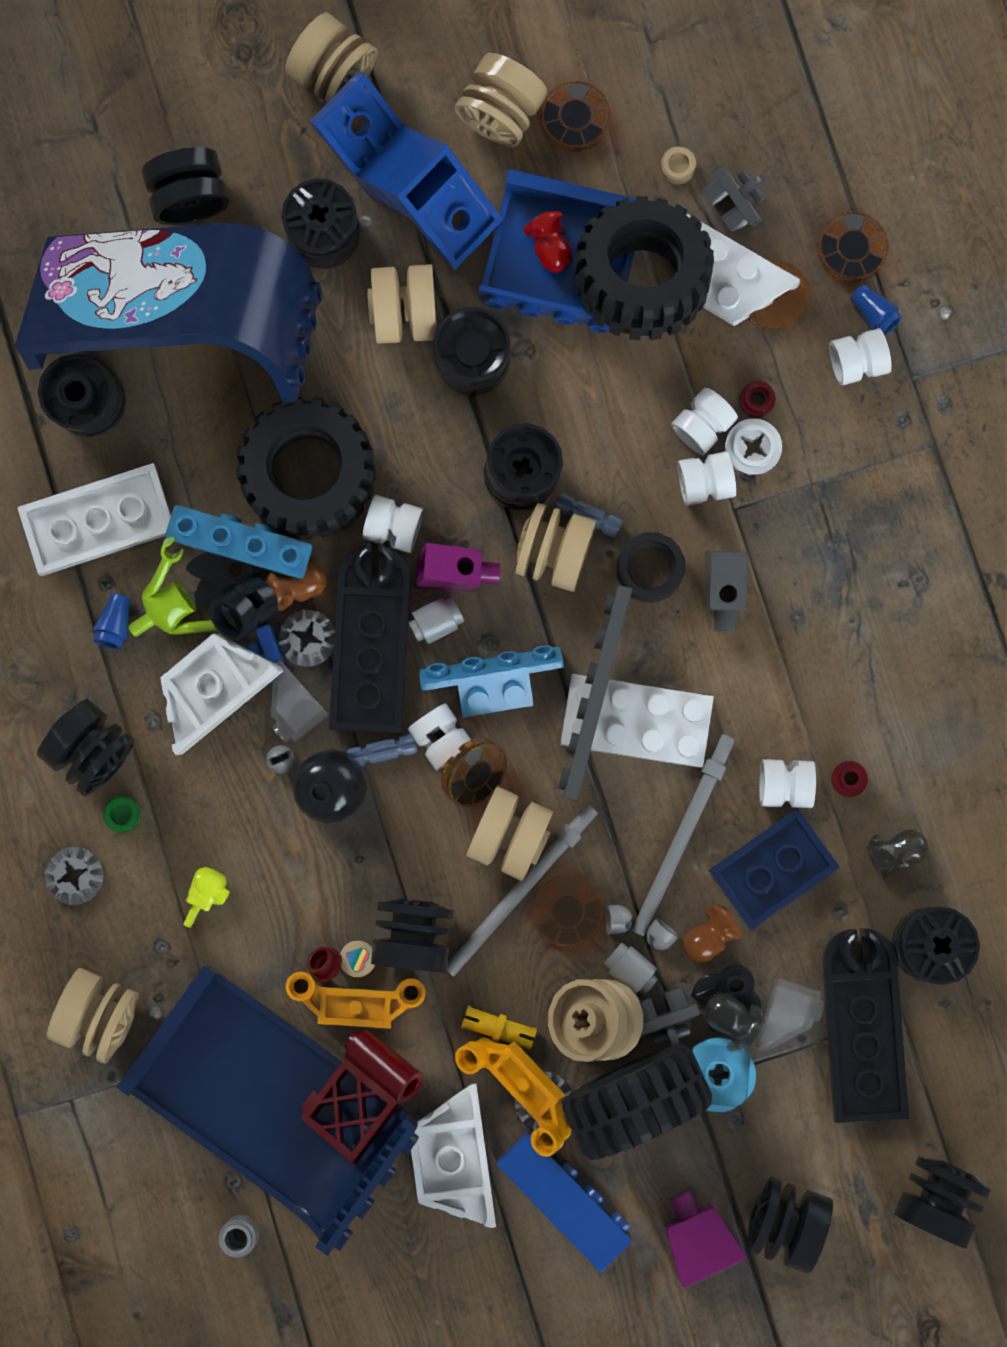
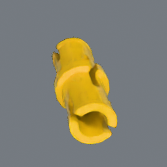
[461,1005,537,1051]

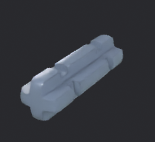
[554,493,622,538]
[347,734,418,767]

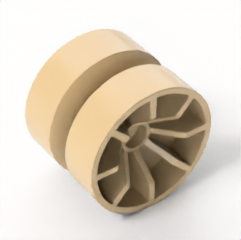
[368,264,437,344]
[466,786,554,882]

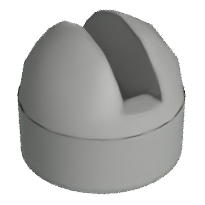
[266,745,296,774]
[604,905,632,935]
[646,918,679,950]

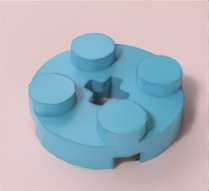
[691,1037,756,1112]

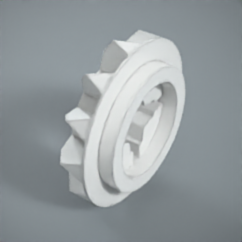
[725,419,782,476]

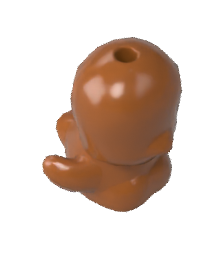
[265,561,327,612]
[683,905,743,963]

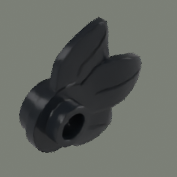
[186,552,254,608]
[691,964,762,1031]

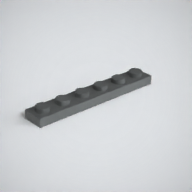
[558,585,632,802]

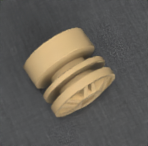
[285,12,378,104]
[454,53,547,147]
[515,502,596,592]
[47,968,138,1064]

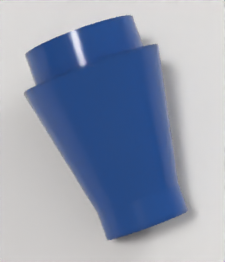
[850,284,902,336]
[92,594,131,649]

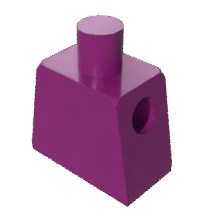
[414,543,500,592]
[664,1190,747,1288]

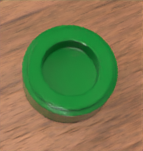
[103,796,141,833]

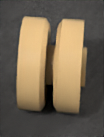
[548,979,643,1062]

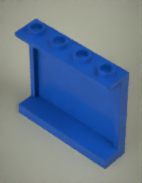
[479,169,636,333]

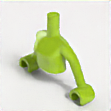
[128,537,218,637]

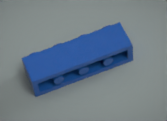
[496,1130,632,1273]

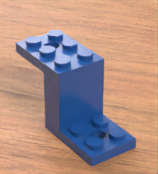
[309,71,503,270]

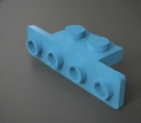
[165,505,313,579]
[419,645,564,717]

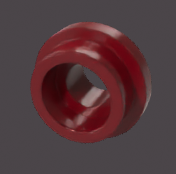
[740,381,776,417]
[831,761,868,797]
[307,947,342,983]

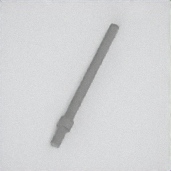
[631,734,735,936]
[447,804,598,977]

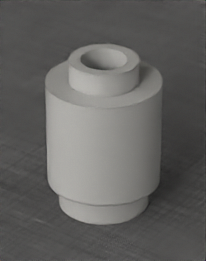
[409,596,465,645]
[603,942,658,995]
[219,1215,260,1258]

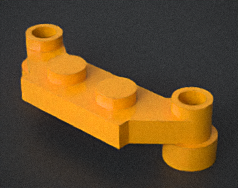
[286,971,426,1029]
[455,1037,571,1157]

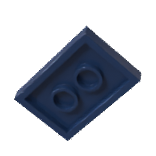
[708,808,840,930]

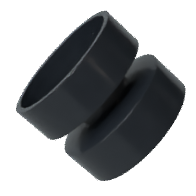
[434,307,510,395]

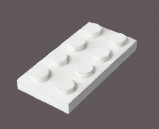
[17,463,171,576]
[560,674,714,768]

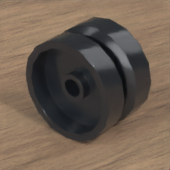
[141,147,230,225]

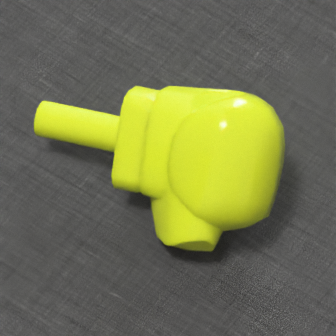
[183,867,230,928]

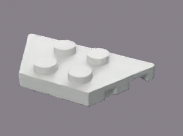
[675,214,800,326]
[160,634,283,755]
[411,1083,496,1228]

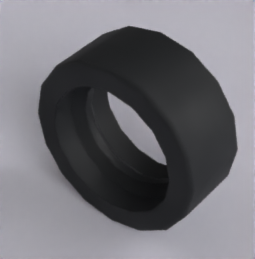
[617,532,685,602]

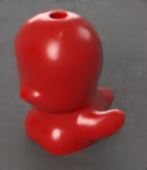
[523,211,573,273]

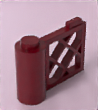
[300,1030,423,1164]

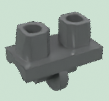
[703,166,766,233]
[640,986,700,1047]

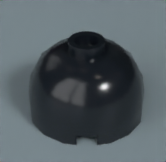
[292,749,367,823]

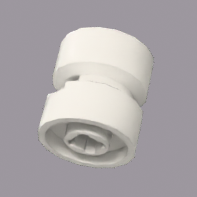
[829,328,892,386]
[670,387,738,456]
[677,451,736,506]
[362,495,424,553]
[408,703,474,771]
[759,759,816,808]

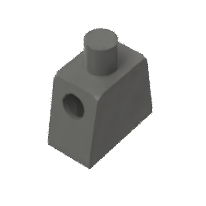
[705,551,748,631]

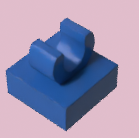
[243,624,286,665]

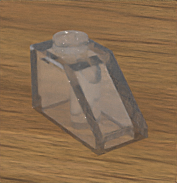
[271,660,330,745]
[754,978,825,1052]

